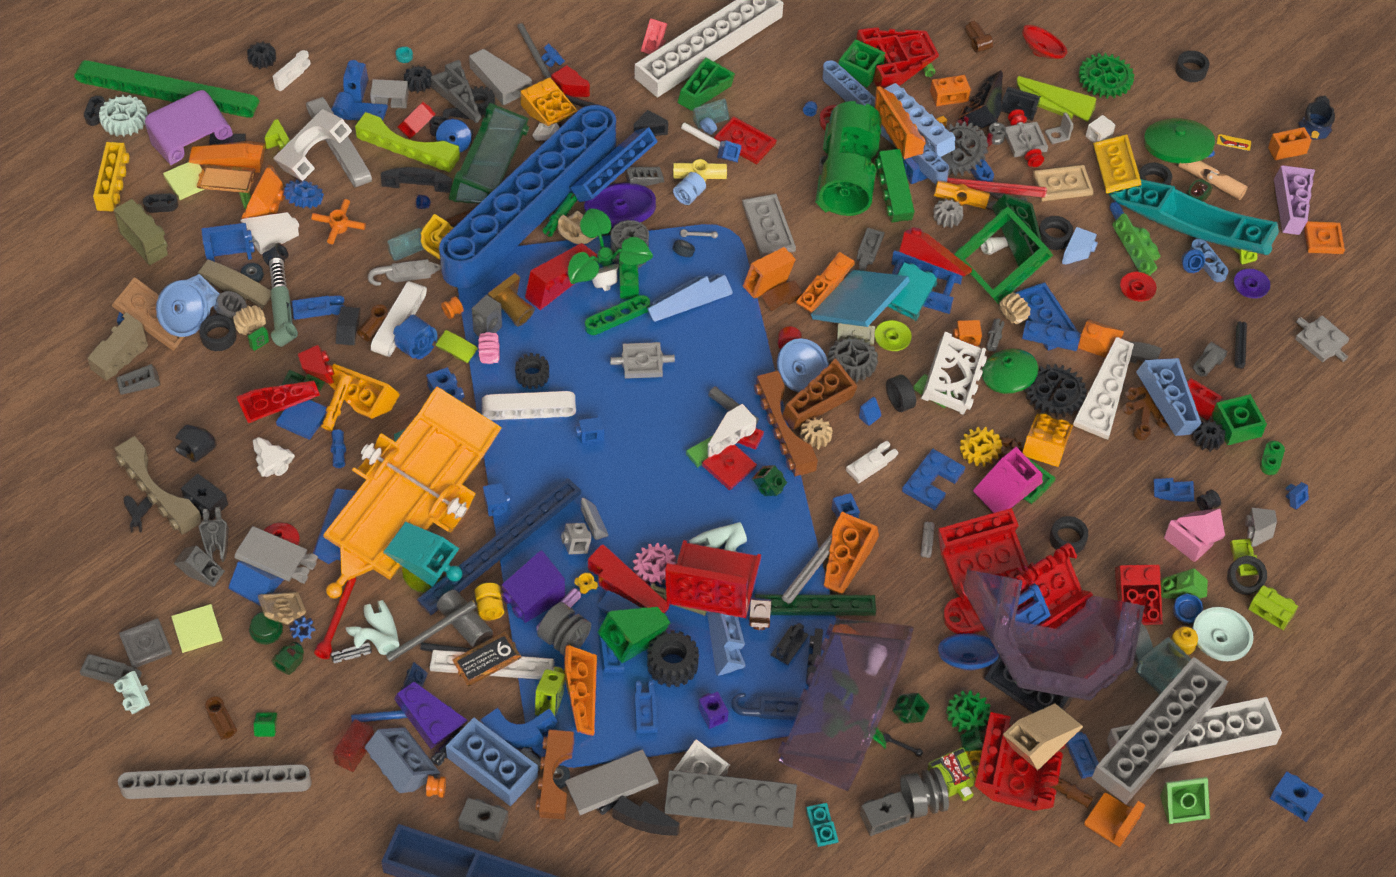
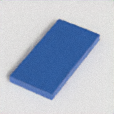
[1015,282,1081,351]

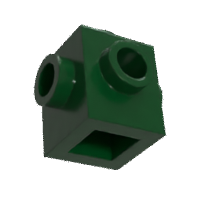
[752,465,788,496]
[892,693,930,724]

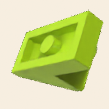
[265,119,290,151]

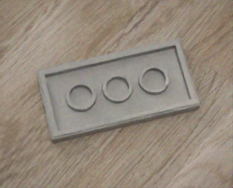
[742,194,796,258]
[565,749,659,815]

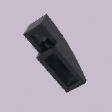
[613,796,680,836]

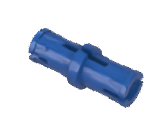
[330,430,346,468]

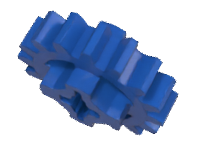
[283,180,324,209]

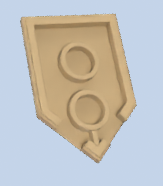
[258,592,306,625]

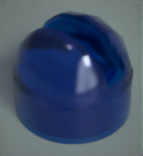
[416,195,431,209]

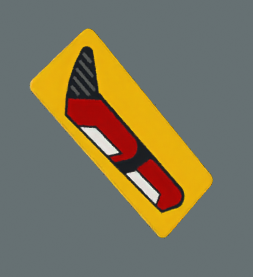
[1217,134,1251,151]

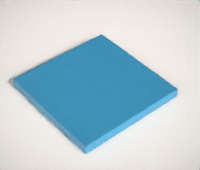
[811,270,910,327]

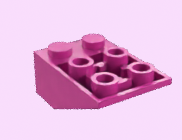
[973,447,1043,513]

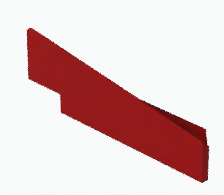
[588,545,669,613]

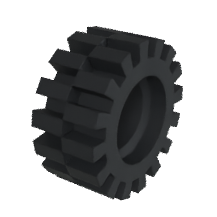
[471,86,495,118]
[515,353,549,389]

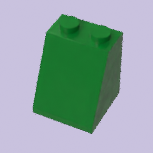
[597,607,670,663]

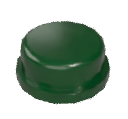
[249,612,283,645]

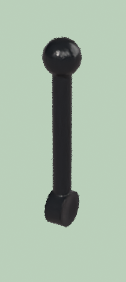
[883,734,923,756]

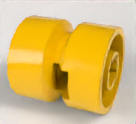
[475,583,504,621]

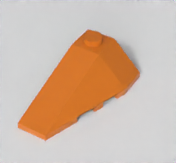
[824,512,879,595]
[564,645,597,736]

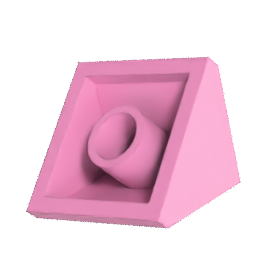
[1177,509,1225,545]
[1164,520,1214,562]

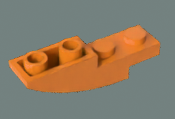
[796,252,854,312]

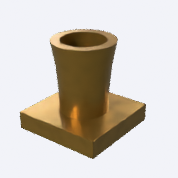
[488,273,535,327]

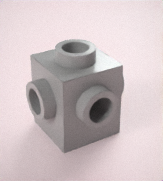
[561,523,591,554]

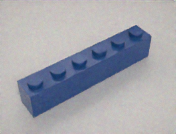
[570,127,658,202]

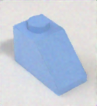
[1062,227,1098,265]

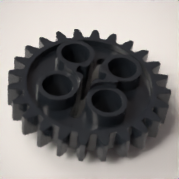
[1025,364,1087,418]

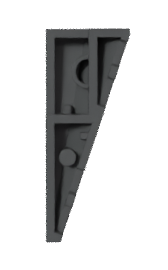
[431,60,481,123]

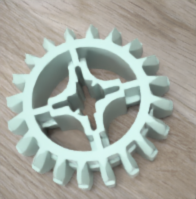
[99,95,148,137]

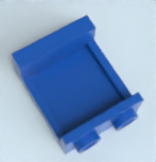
[201,223,255,262]

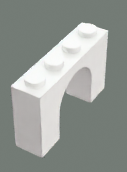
[273,109,352,181]

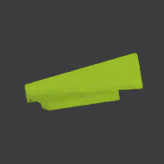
[1016,76,1096,122]

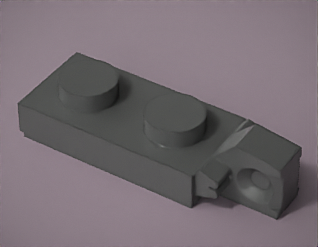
[857,228,885,271]

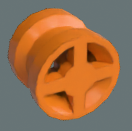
[441,296,464,319]
[426,775,446,798]

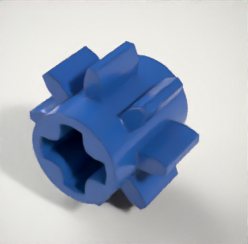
[289,615,316,642]

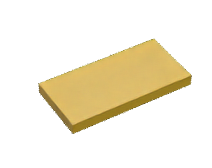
[1093,135,1142,193]

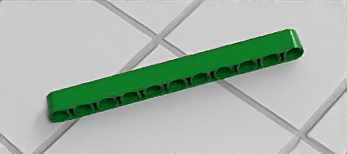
[74,60,260,118]

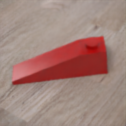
[237,381,320,423]

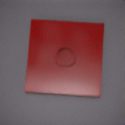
[702,444,757,490]

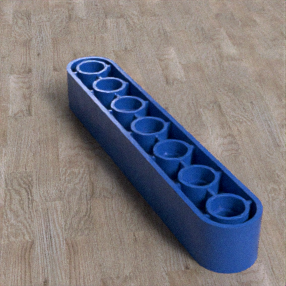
[439,105,616,288]

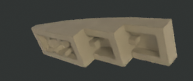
[197,259,271,309]

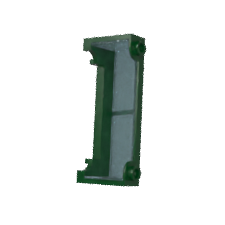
[449,103,530,204]

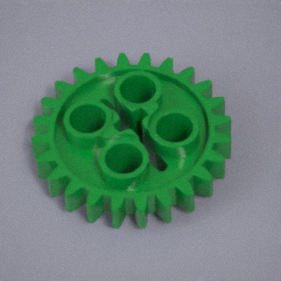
[1078,53,1135,99]

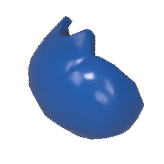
[1173,593,1204,624]

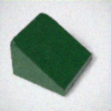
[960,727,985,751]

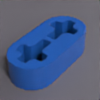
[970,159,994,182]

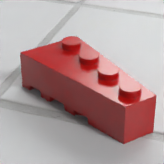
[525,243,597,310]

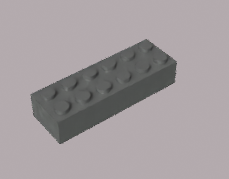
[665,770,797,828]

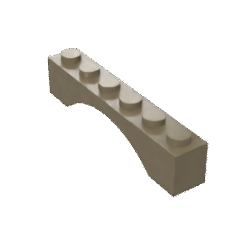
[115,436,202,535]

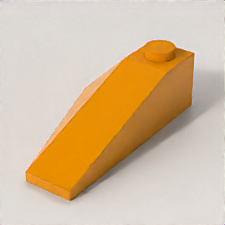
[328,364,400,419]

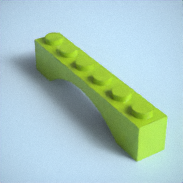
[355,112,460,172]

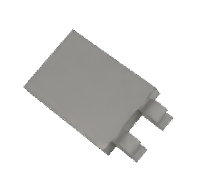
[234,526,318,583]

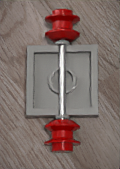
[1005,109,1048,167]

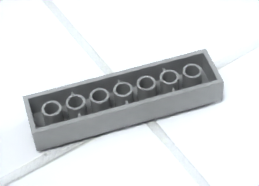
[1092,657,1228,804]

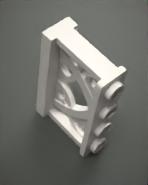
[921,332,987,415]

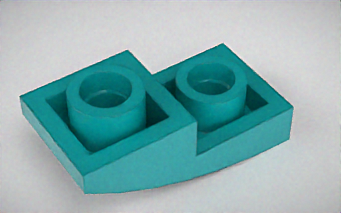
[806,803,839,847]

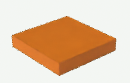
[1304,221,1345,254]

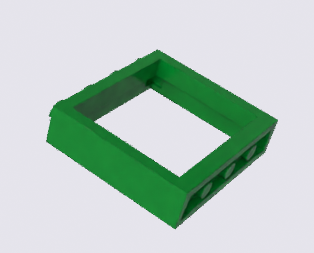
[954,206,1053,304]

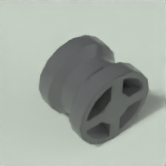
[989,123,1006,145]

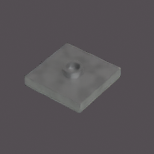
[119,618,172,668]

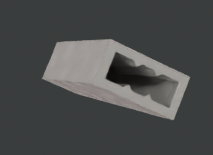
[469,49,532,105]

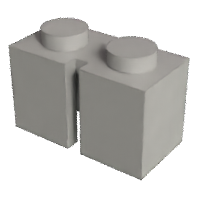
[370,79,409,108]

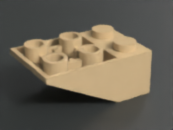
[1003,704,1083,770]

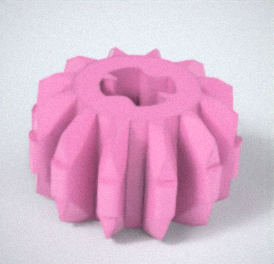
[478,332,500,364]

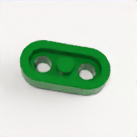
[1260,441,1285,475]

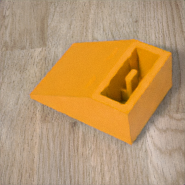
[521,78,578,126]
[1022,413,1073,467]

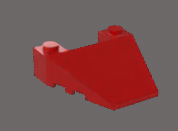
[856,27,939,89]

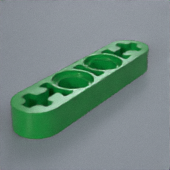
[585,295,650,335]

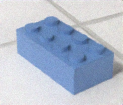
[446,718,538,807]

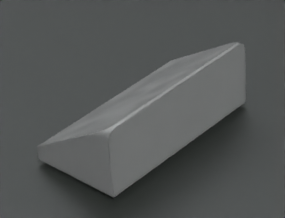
[581,498,608,540]

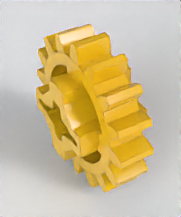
[960,427,1002,467]

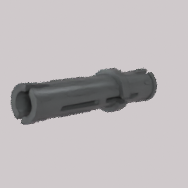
[709,386,759,425]

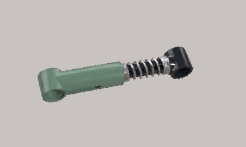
[263,243,298,347]

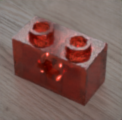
[333,719,374,772]

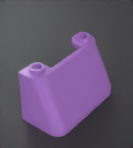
[145,90,233,165]

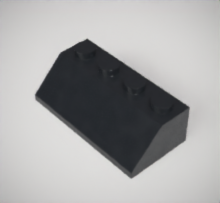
[984,643,1079,713]

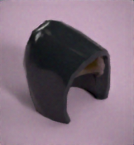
[175,424,217,463]

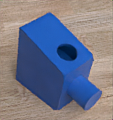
[343,60,369,103]

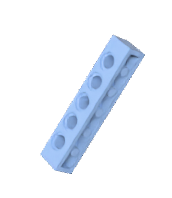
[885,83,956,157]

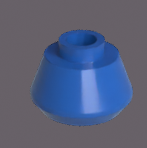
[1181,249,1205,273]

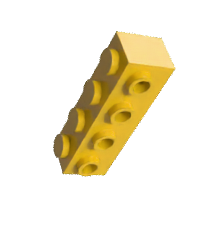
[93,142,130,211]

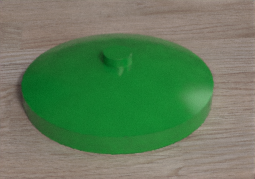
[1144,118,1215,164]

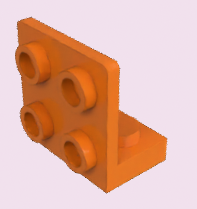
[1084,793,1146,847]

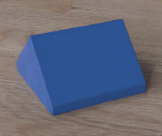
[229,561,284,606]

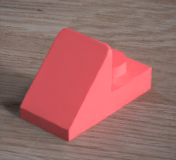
[641,18,667,54]

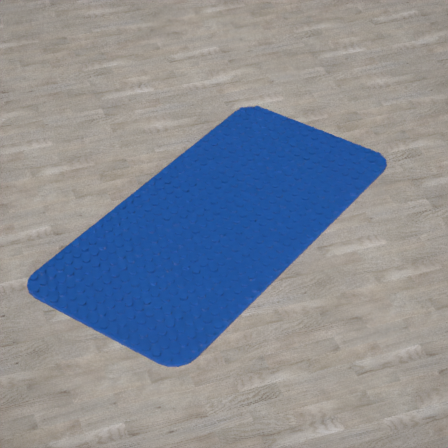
[458,224,853,768]

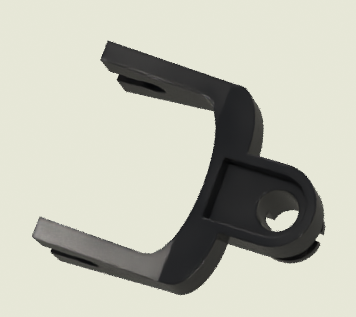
[429,108,473,143]

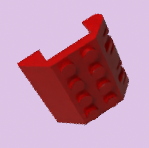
[938,508,1034,600]
[1003,543,1098,649]
[975,712,1065,811]

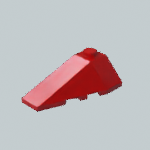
[899,227,972,277]

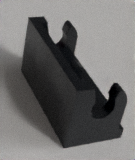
[1001,87,1041,121]

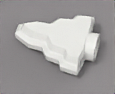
[253,437,295,477]

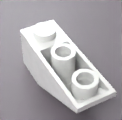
[708,404,756,457]

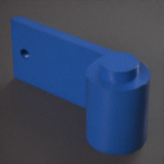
[331,92,388,121]

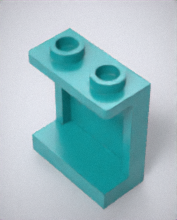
[887,262,937,321]

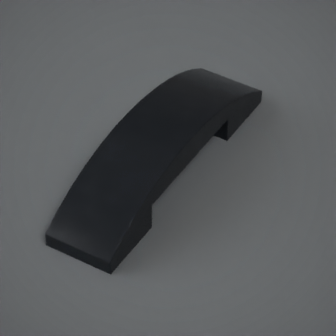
[381,167,452,193]

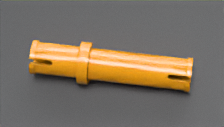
[321,374,352,431]

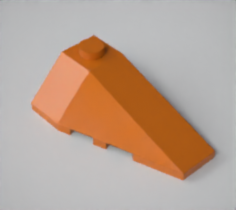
[189,141,266,173]

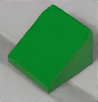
[253,712,277,737]

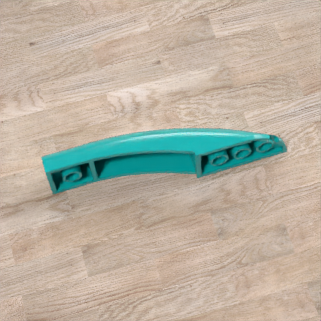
[1109,179,1279,255]

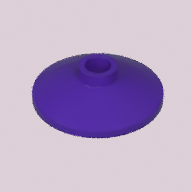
[1234,269,1270,298]

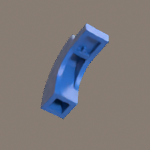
[480,708,559,749]

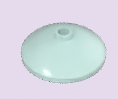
[1193,607,1253,661]

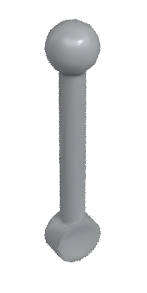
[680,229,718,239]

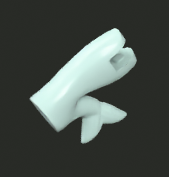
[689,522,747,552]
[346,600,400,655]

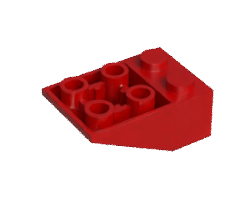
[1115,565,1163,625]

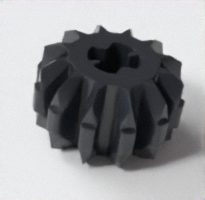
[247,41,277,70]
[403,65,432,94]
[1192,419,1226,452]

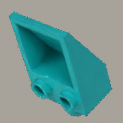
[383,522,463,587]

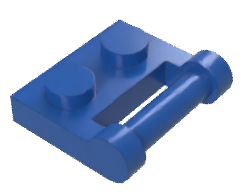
[1002,583,1051,636]

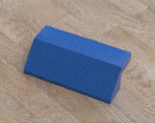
[313,489,357,564]

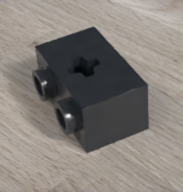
[181,473,228,520]

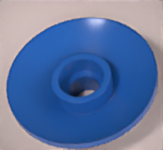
[436,119,471,153]

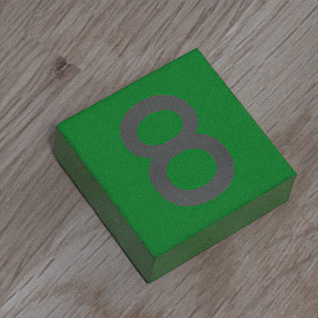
[248,327,269,351]

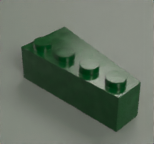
[992,194,1042,267]

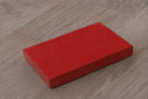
[714,116,777,165]

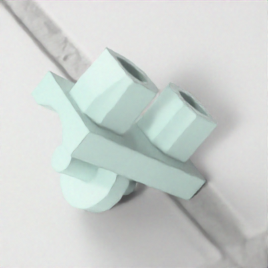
[114,671,150,714]

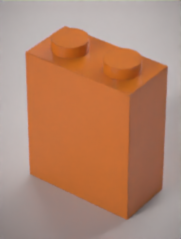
[743,247,796,299]

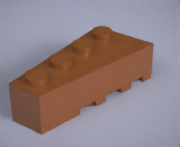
[782,358,858,430]

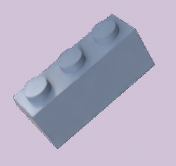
[365,728,440,793]

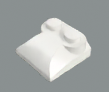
[674,740,730,776]

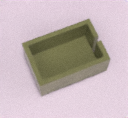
[113,199,168,266]

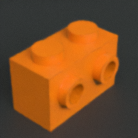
[930,75,971,106]
[1268,127,1312,160]

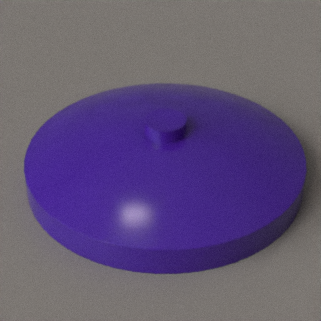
[584,183,656,228]

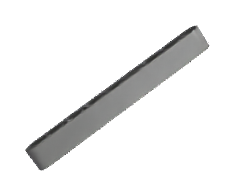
[118,765,312,799]

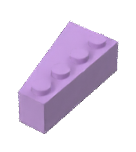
[1274,165,1315,235]

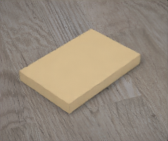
[1032,165,1093,201]

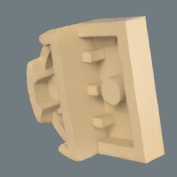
[558,211,596,244]

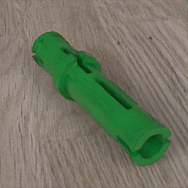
[543,193,578,237]

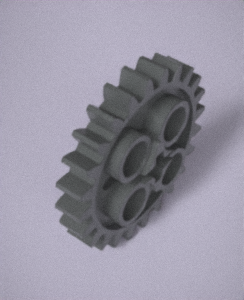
[941,121,989,176]

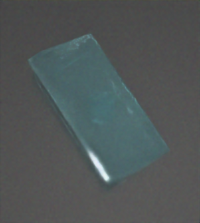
[693,98,729,129]
[387,228,424,261]

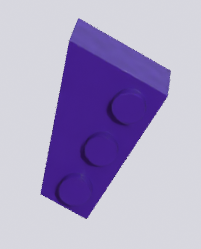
[394,682,468,749]

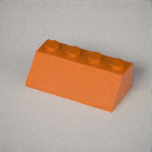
[875,86,926,159]

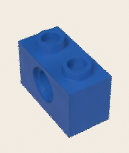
[1270,772,1323,822]

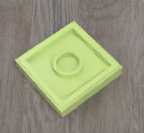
[163,162,209,200]
[171,604,222,653]

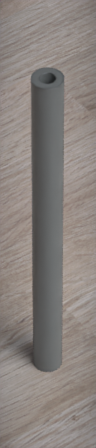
[517,23,551,79]
[386,600,477,662]

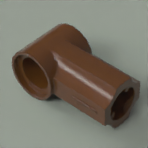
[965,20,993,53]
[357,304,388,342]
[205,696,237,740]

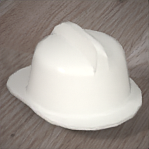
[592,264,619,291]

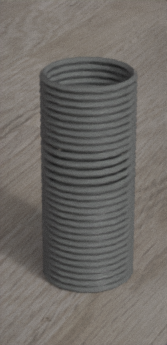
[437,590,493,649]

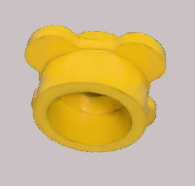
[574,573,598,594]

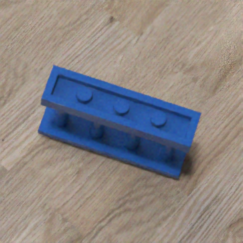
[891,251,963,314]

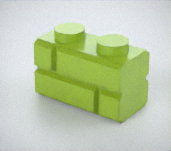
[1248,585,1298,631]

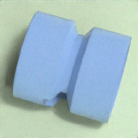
[673,172,706,205]

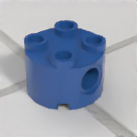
[393,314,437,359]

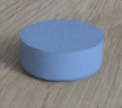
[700,117,717,134]

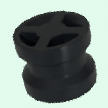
[1196,489,1221,511]

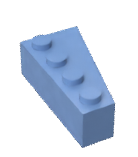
[1136,358,1201,436]

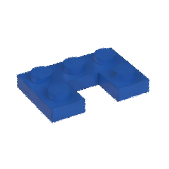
[902,449,965,510]

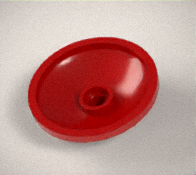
[1022,25,1068,59]

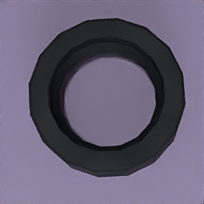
[1175,51,1210,82]
[1139,162,1172,185]
[1039,216,1073,250]
[199,315,237,351]
[886,374,916,413]
[1050,516,1088,554]
[1227,556,1267,595]

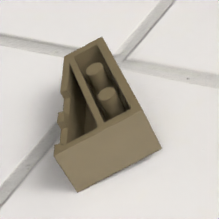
[87,312,148,381]

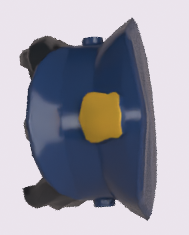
[1299,95,1335,140]

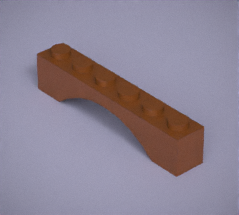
[754,371,818,477]

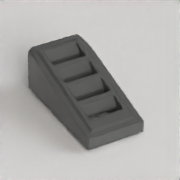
[626,167,664,186]
[117,364,161,395]

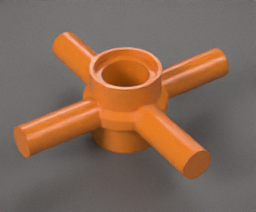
[311,199,366,244]

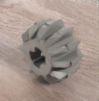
[933,198,963,228]

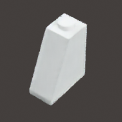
[240,212,299,255]

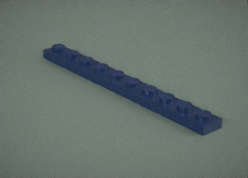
[417,478,582,615]

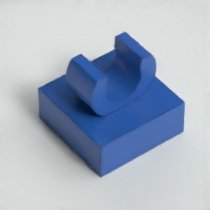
[542,43,565,67]
[1285,482,1309,510]

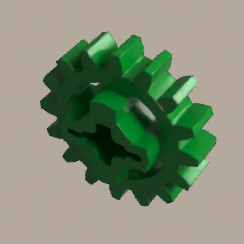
[946,690,992,732]

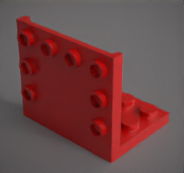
[665,540,761,618]

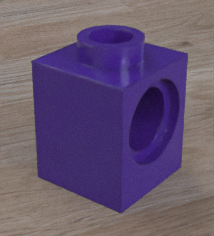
[698,691,729,729]

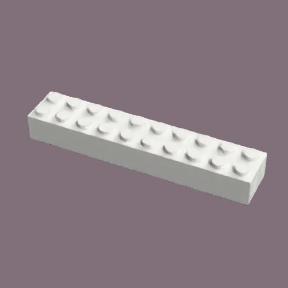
[635,0,783,98]

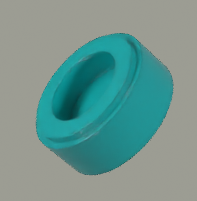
[396,47,413,63]

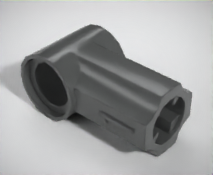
[1193,342,1228,377]

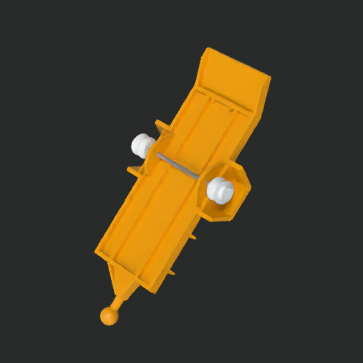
[324,387,502,599]

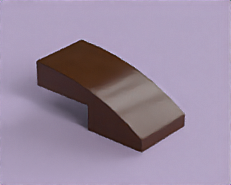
[761,281,803,312]

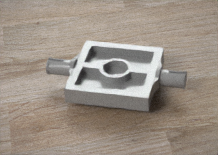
[1295,316,1349,362]
[610,342,675,379]

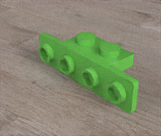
[1112,214,1161,276]

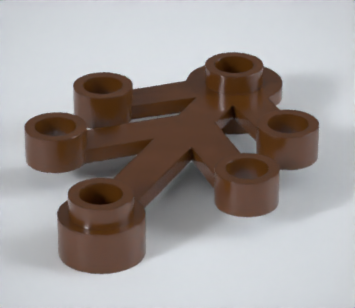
[1123,382,1168,441]

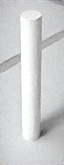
[681,123,721,149]

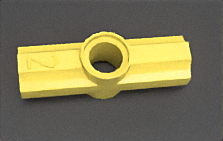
[673,159,727,181]

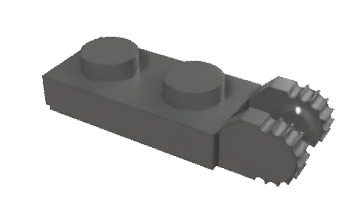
[80,654,142,684]

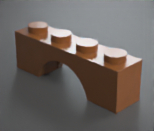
[536,730,575,820]

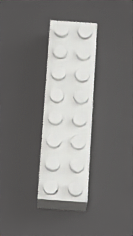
[1107,697,1282,769]

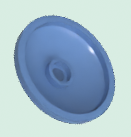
[156,280,208,337]
[777,339,829,393]

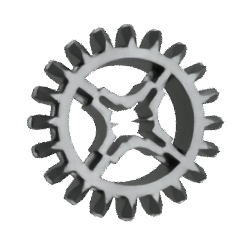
[827,336,878,383]

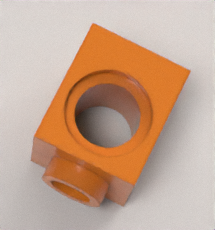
[953,320,982,346]

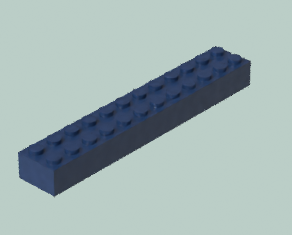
[381,824,558,877]

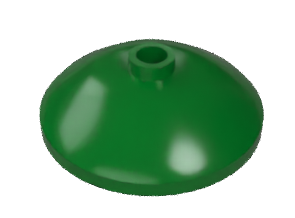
[982,348,1038,394]

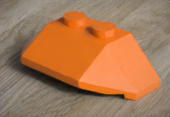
[242,165,285,219]

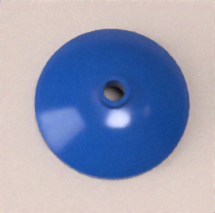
[938,634,1000,670]

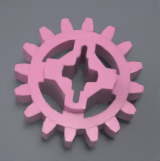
[633,543,677,585]

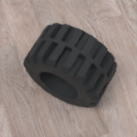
[647,630,699,687]

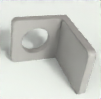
[1045,112,1073,144]

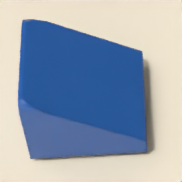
[717,141,742,162]
[859,397,881,426]

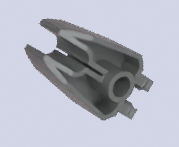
[199,507,229,562]

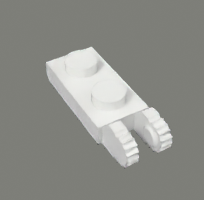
[273,50,311,91]
[846,441,898,483]

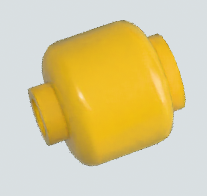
[1170,626,1198,656]

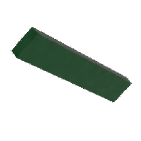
[755,594,876,616]

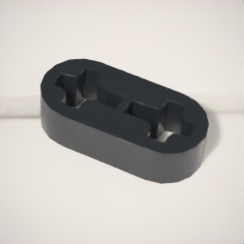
[84,96,105,126]
[143,193,179,213]

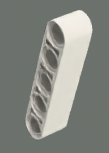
[371,281,427,357]
[482,391,576,420]

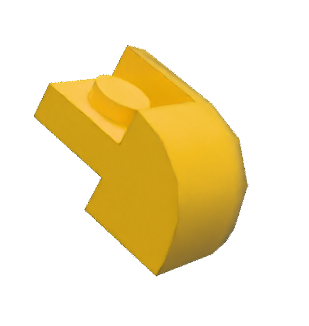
[421,214,453,260]

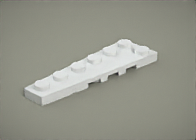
[1073,337,1134,440]

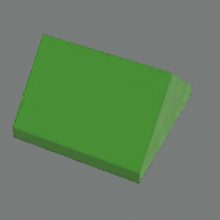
[1160,777,1210,824]

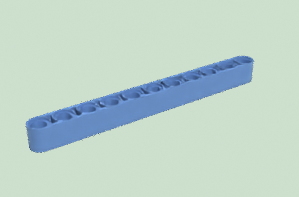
[822,60,949,184]

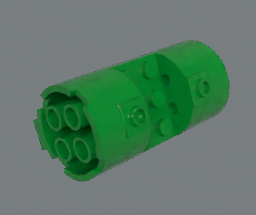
[815,101,882,216]

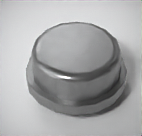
[216,291,247,321]

